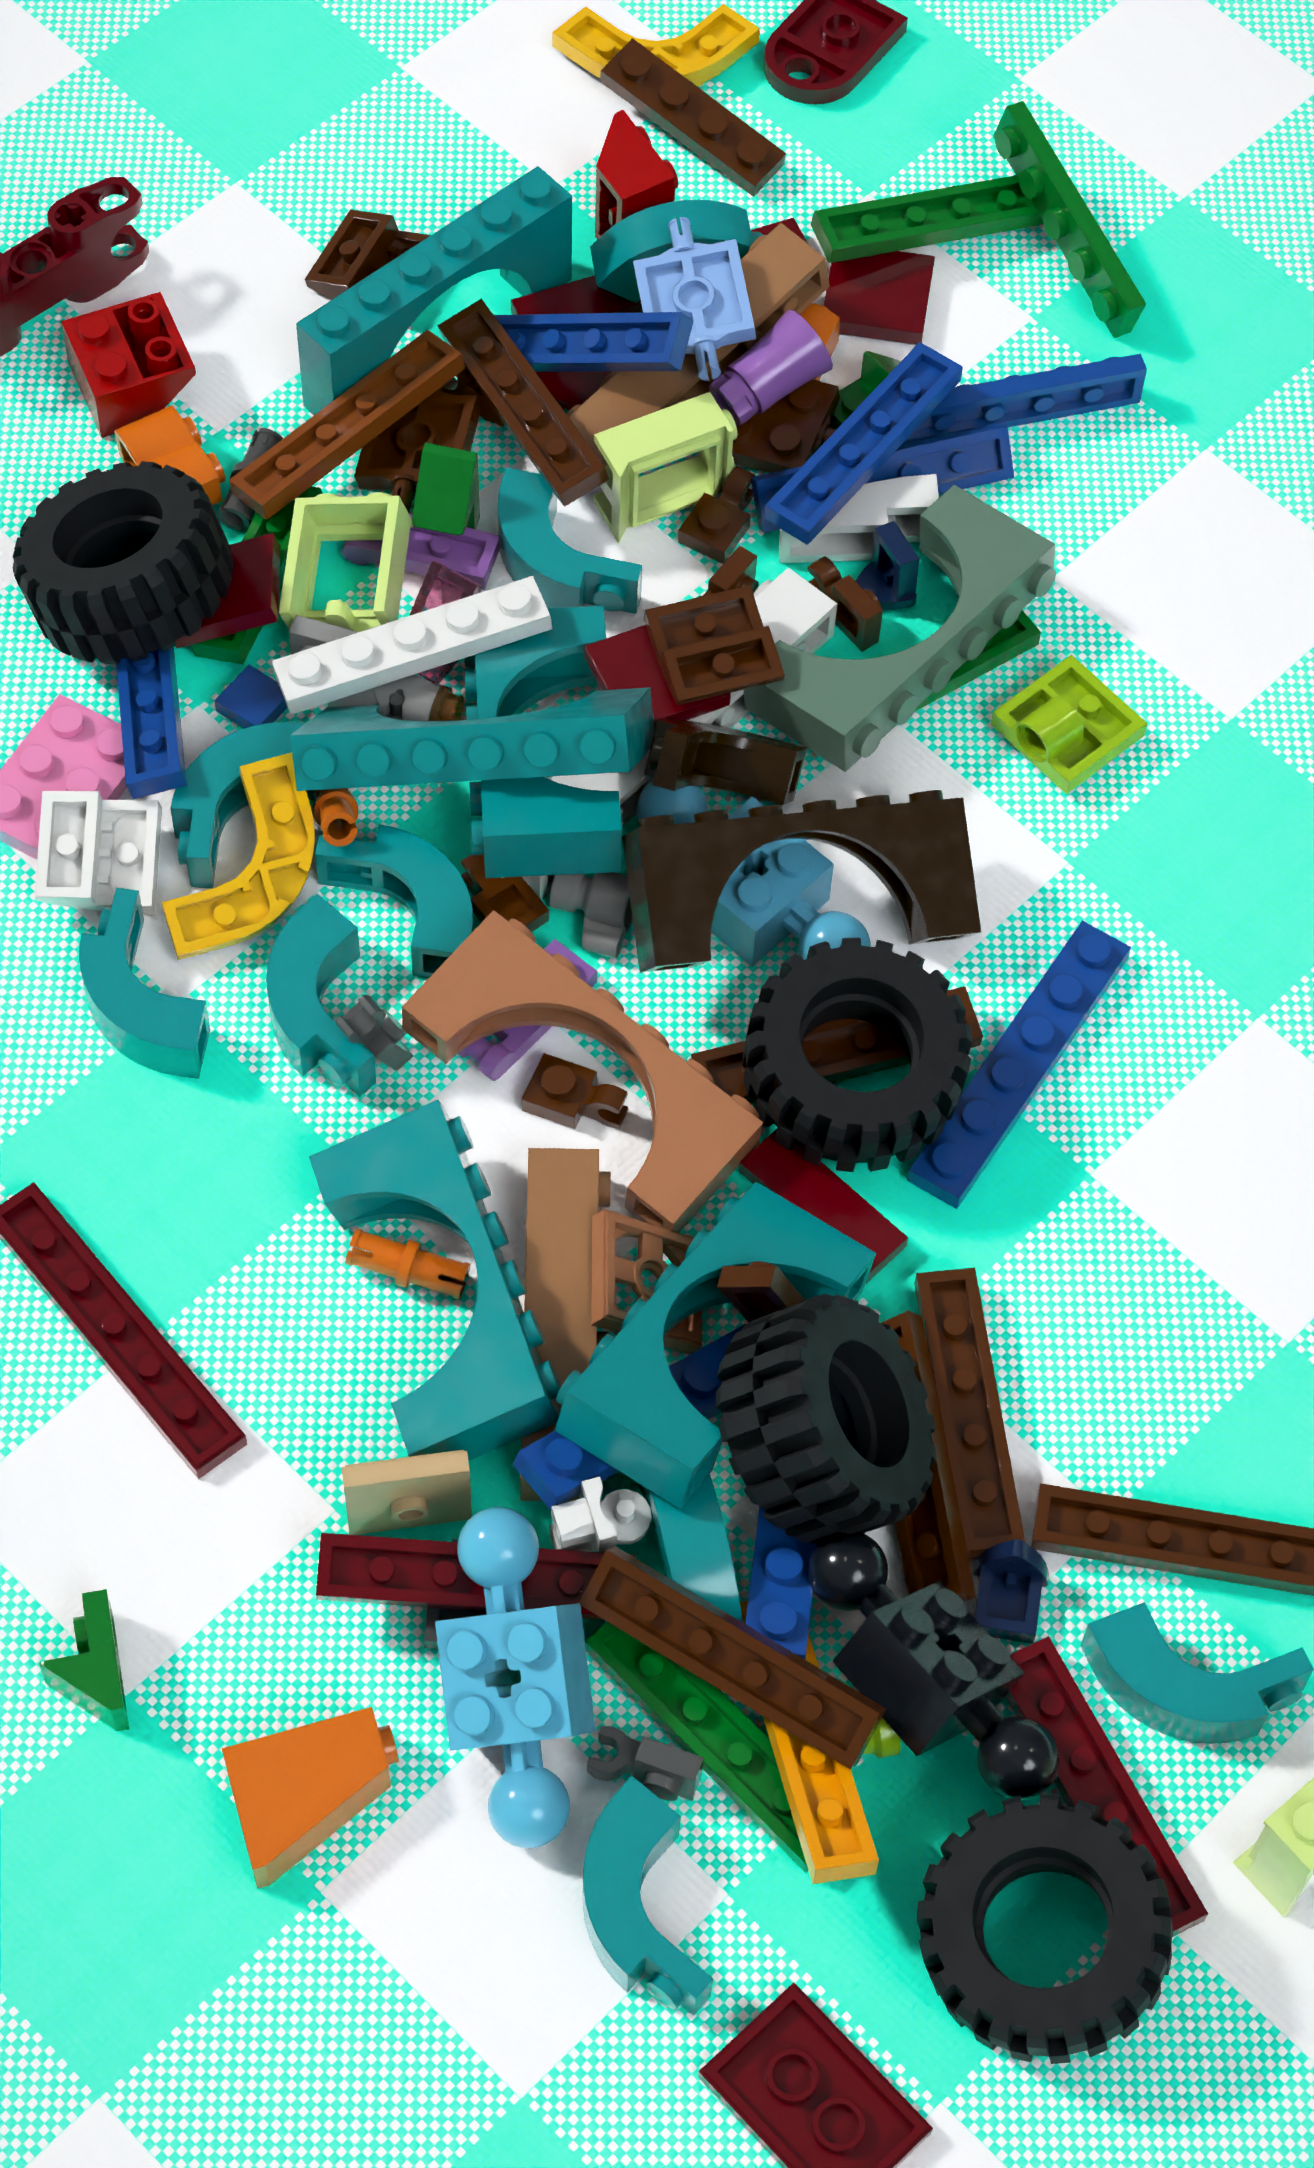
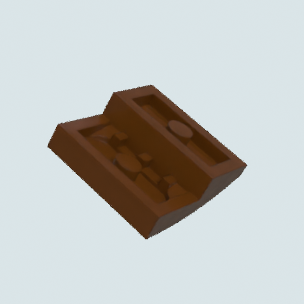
[304,209,431,300]
[643,585,785,705]

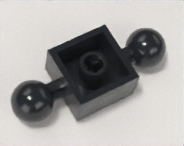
[808,1532,1060,1800]

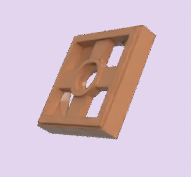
[591,1209,702,1355]

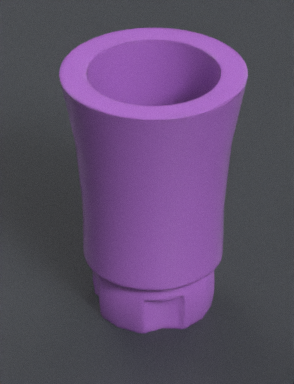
[709,310,833,426]

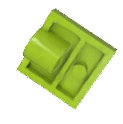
[991,654,1148,794]

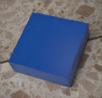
[215,664,288,729]

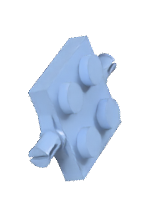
[633,217,757,381]

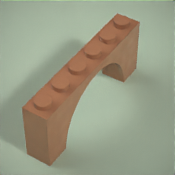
[402,910,763,1233]

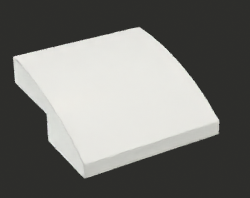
[34,791,162,913]

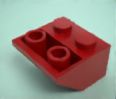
[595,110,678,239]
[61,291,196,438]

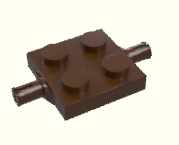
[732,380,840,473]
[354,386,481,513]

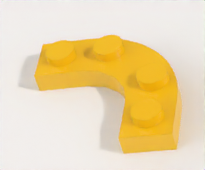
[552,4,760,87]
[162,752,315,961]

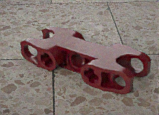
[0,177,149,357]

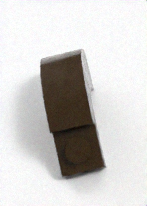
[644,719,807,806]

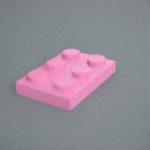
[0,694,127,860]

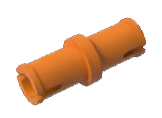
[313,788,358,847]
[345,1228,471,1300]

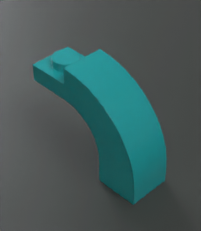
[590,199,763,303]
[497,467,642,614]
[170,722,315,889]
[315,824,473,978]
[79,887,211,1079]
[266,894,377,1097]
[638,1474,743,1622]
[1080,1602,1314,1744]
[582,1775,713,2016]

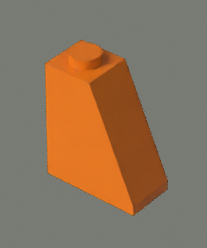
[222,1707,399,1889]

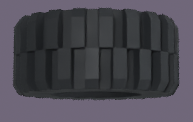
[12,461,234,664]
[742,938,972,1172]
[716,1294,936,1545]
[917,1794,1173,2064]

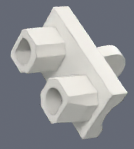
[549,1476,652,1553]

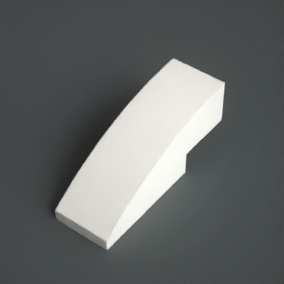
[779,474,939,563]

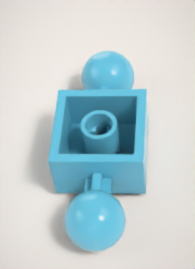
[636,781,871,967]
[435,1507,596,1849]

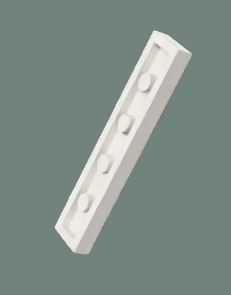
[272,576,552,715]

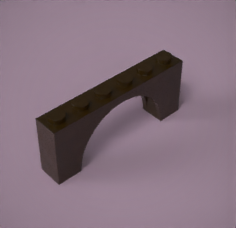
[622,790,981,973]

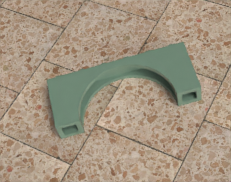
[744,485,1056,772]

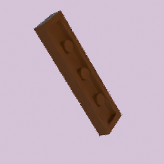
[600,38,786,197]

